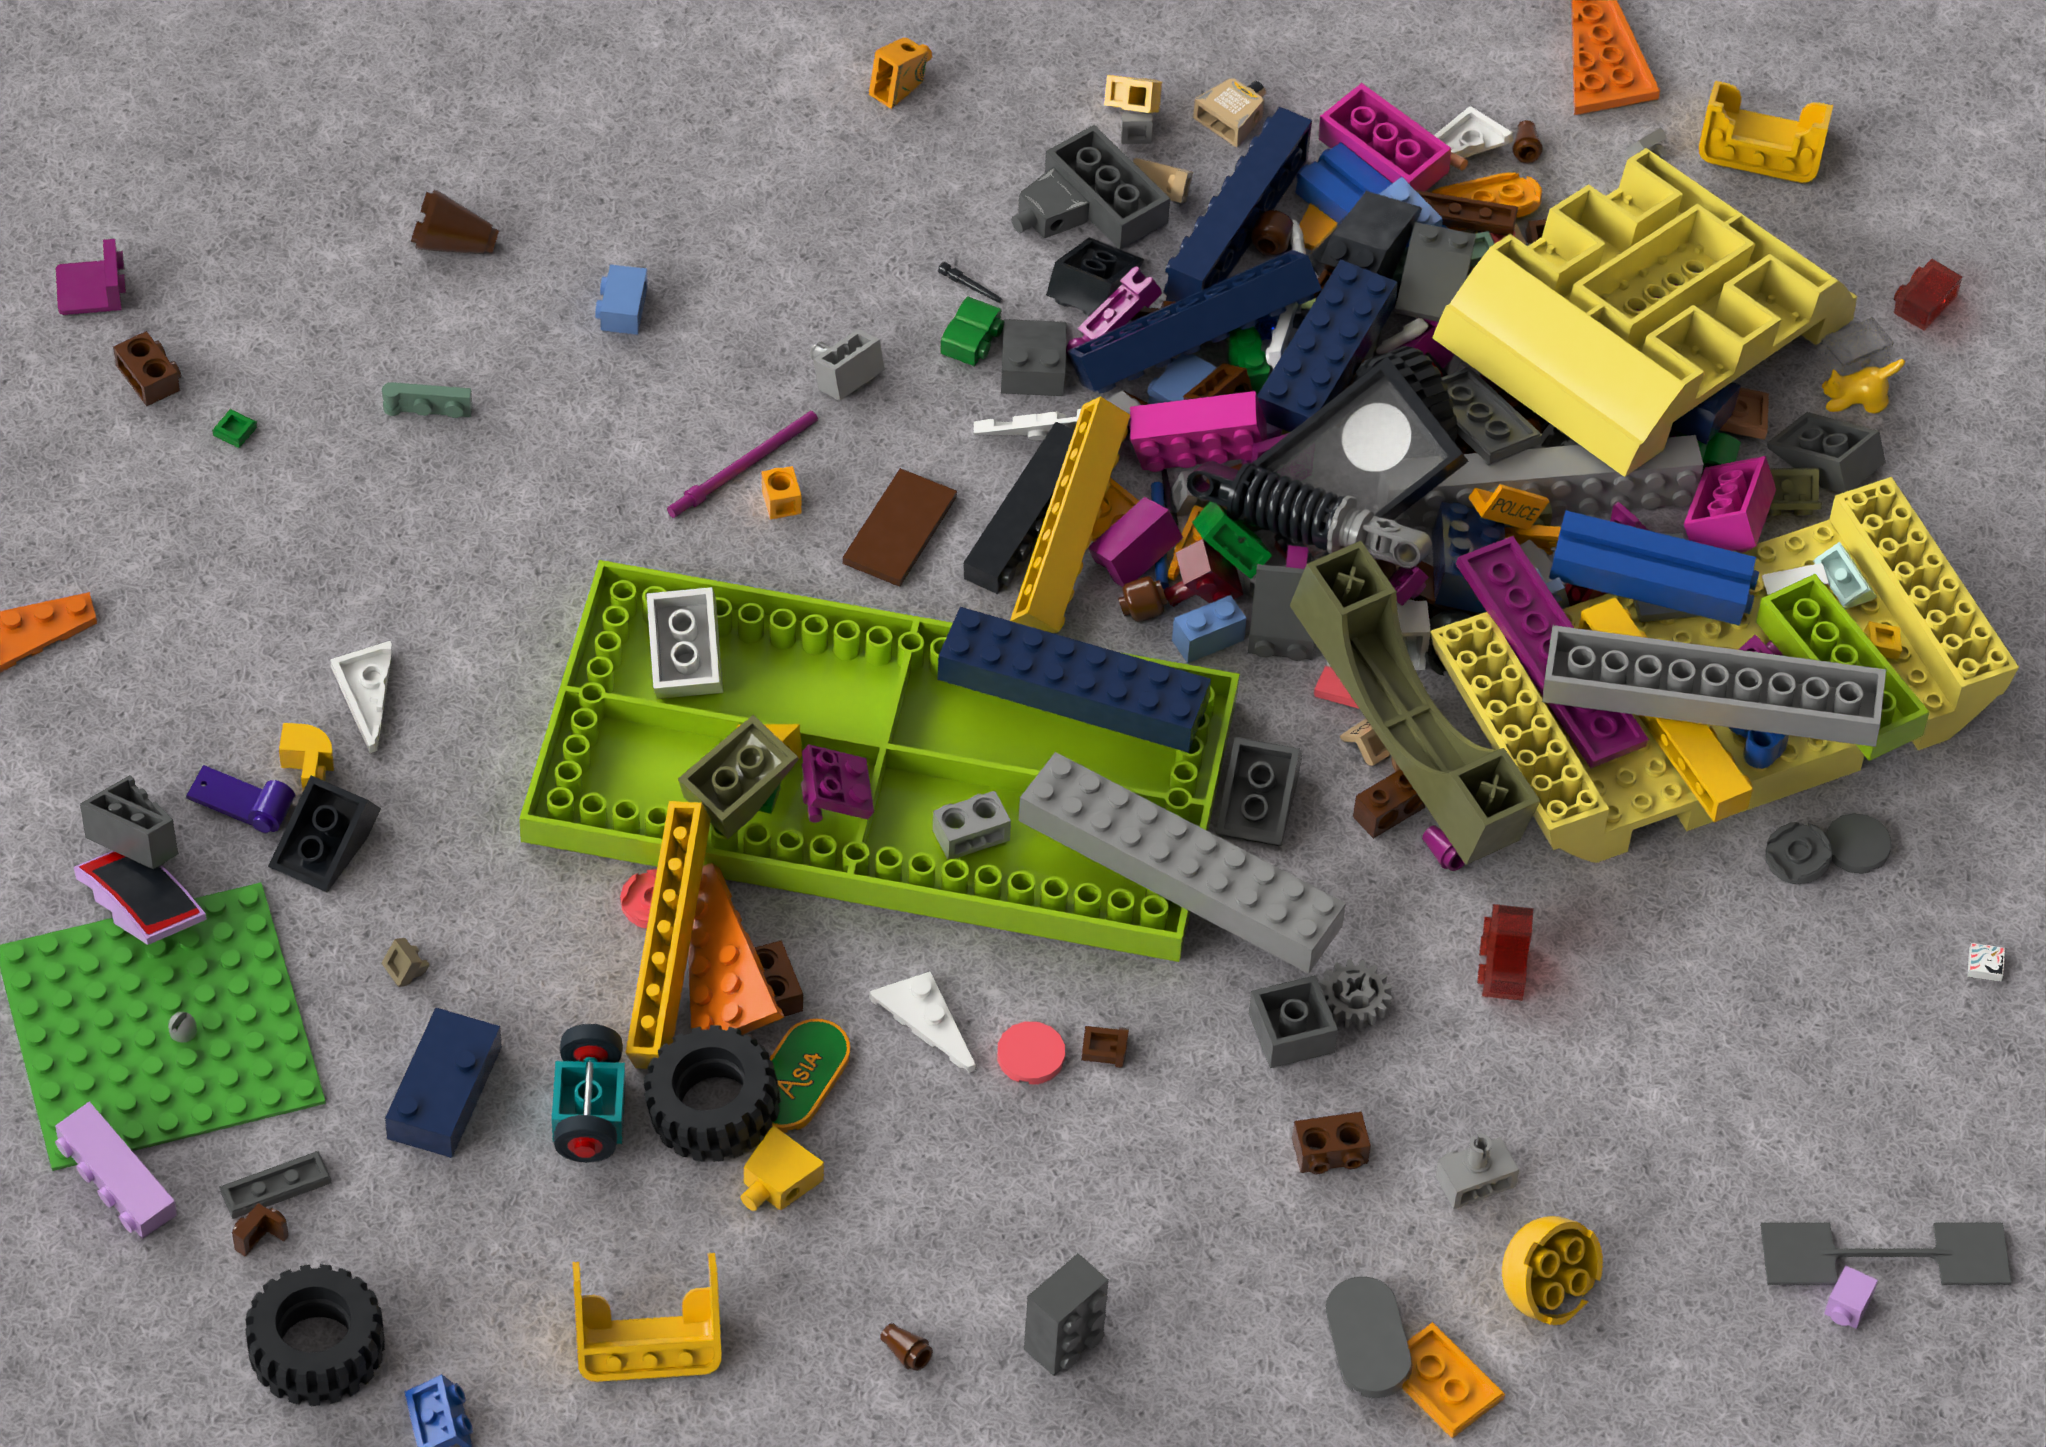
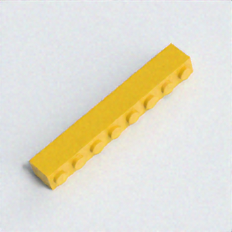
[1010,396,1131,633]
[1578,597,1753,822]
[625,801,711,1069]

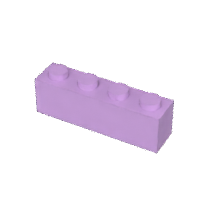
[55,1101,177,1239]

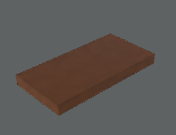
[842,468,957,587]

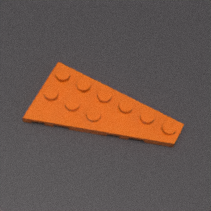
[1571,0,1660,115]
[0,592,97,673]
[688,863,785,1035]

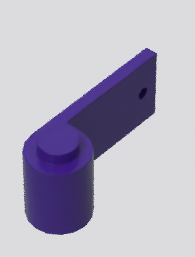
[186,765,296,833]

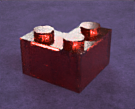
[1477,904,1534,1001]

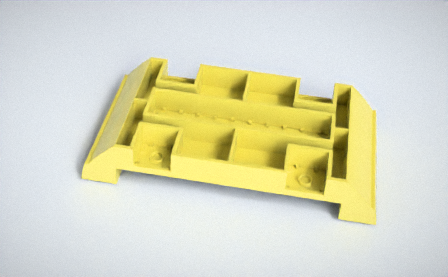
[1430,477,2019,863]

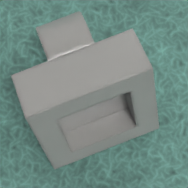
[1121,110,1153,144]
[1625,127,1667,158]
[1171,470,1208,516]

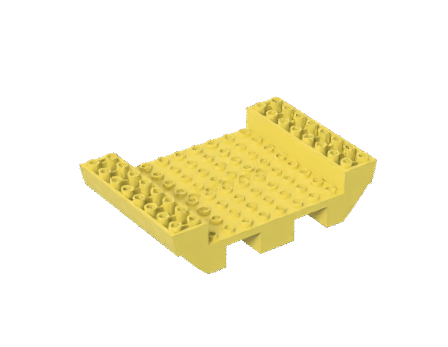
[1432,148,1857,477]

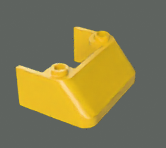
[572,1253,722,1382]

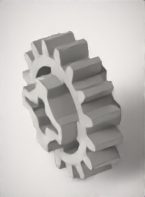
[1319,959,1392,1029]

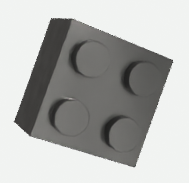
[1248,975,1338,1068]

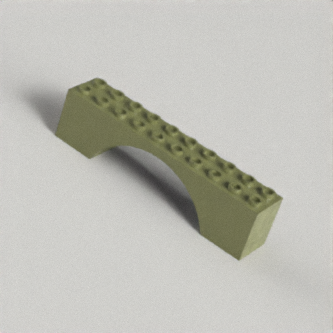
[1290,541,1540,865]

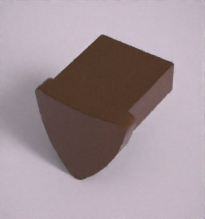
[1081,1026,1129,1068]

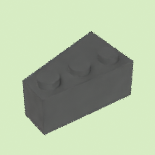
[80,775,178,869]

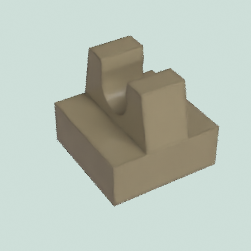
[381,938,430,987]

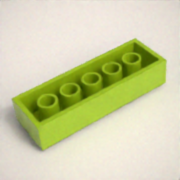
[1756,574,1929,761]

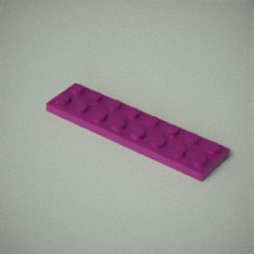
[1456,536,1649,769]

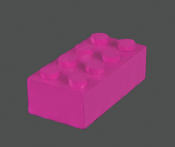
[1319,83,1451,192]
[1130,391,1267,472]
[1684,456,1776,553]

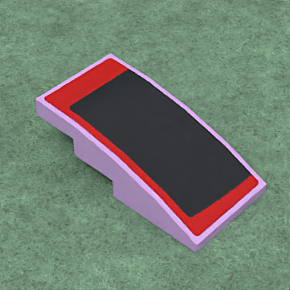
[74,851,207,945]

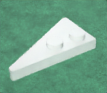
[1434,106,1513,158]
[974,408,1082,440]
[330,641,392,753]
[869,972,976,1073]

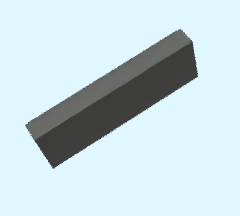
[219,1151,331,1219]

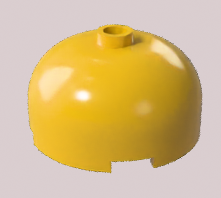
[1502,1216,1603,1325]

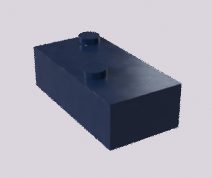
[385,1007,502,1158]

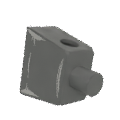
[1011,167,1089,238]

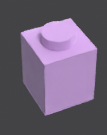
[1824,1266,1878,1329]

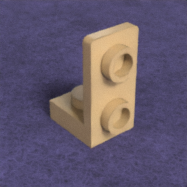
[1133,158,1193,203]

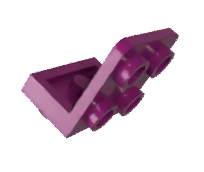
[56,239,126,315]
[1388,566,1429,606]

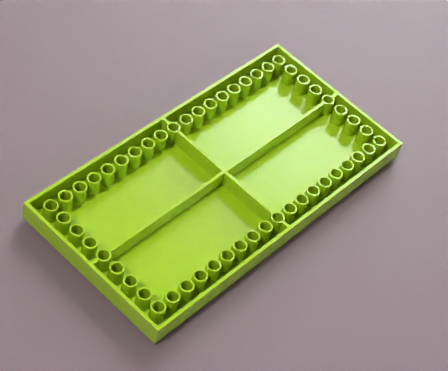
[519,560,1240,962]

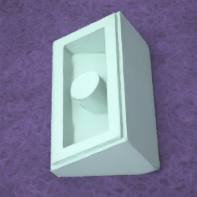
[1813,542,1877,609]

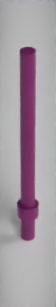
[667,411,818,518]

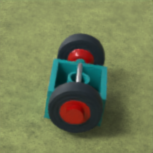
[551,1024,626,1163]

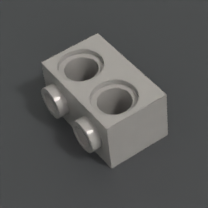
[933,791,1011,860]

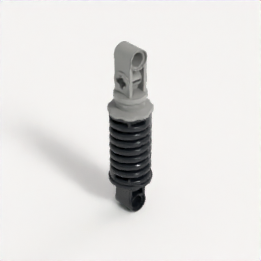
[1187,461,1432,568]

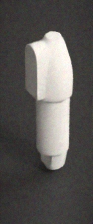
[1290,220,1306,254]
[1376,318,1428,355]

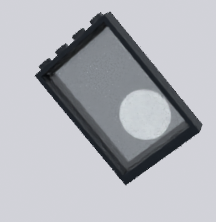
[1252,357,1469,563]

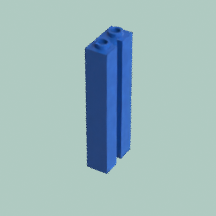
[1295,142,1449,247]
[1549,510,1759,626]

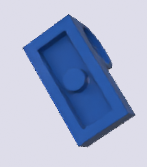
[1728,727,1789,769]

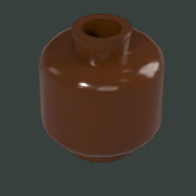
[1251,210,1293,255]
[1118,576,1168,623]

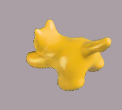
[1822,359,1905,414]

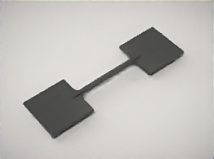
[1760,1223,2012,1285]

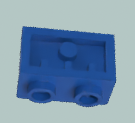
[405,1374,473,1447]

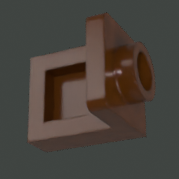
[232,1203,289,1257]

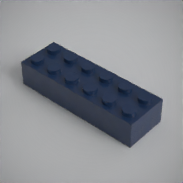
[1257,260,1397,433]

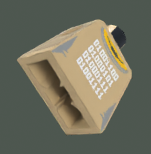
[1193,78,1266,147]

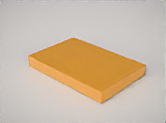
[1402,1322,1505,1438]

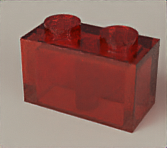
[1893,259,1963,331]

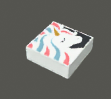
[1968,943,2005,981]

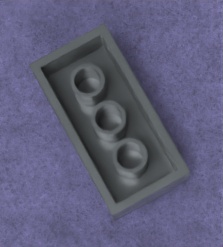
[1045,125,1170,250]

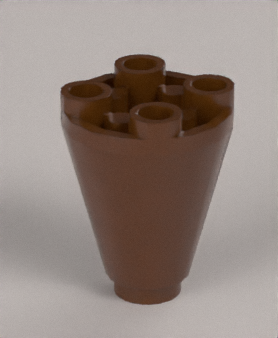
[411,189,499,254]

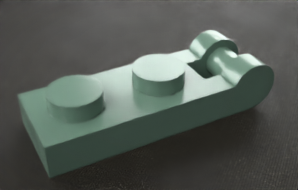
[382,382,473,418]

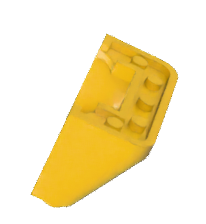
[1699,81,1833,183]

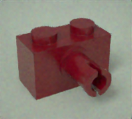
[1164,539,1244,607]

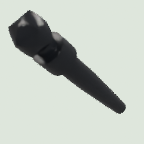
[938,262,1002,303]
[1161,469,1179,526]

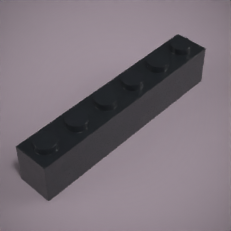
[963,422,1074,594]

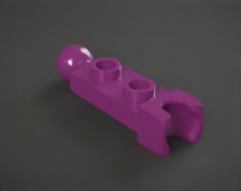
[1066,266,1162,360]

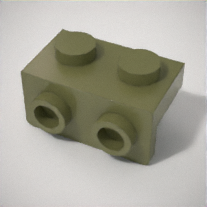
[1767,468,1822,516]

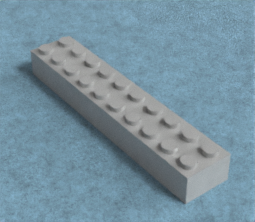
[1377,435,1703,528]
[1542,625,1886,747]
[1019,752,1346,973]

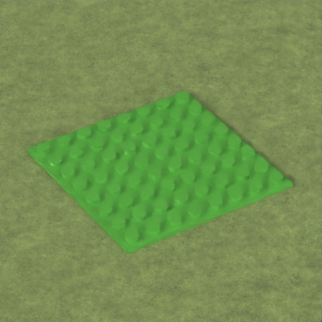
[0,882,326,1171]

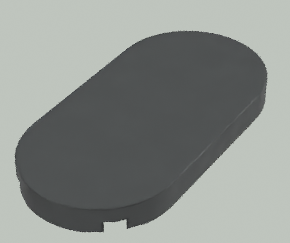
[1326,1277,1412,1398]

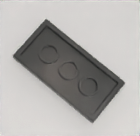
[1442,367,1542,464]

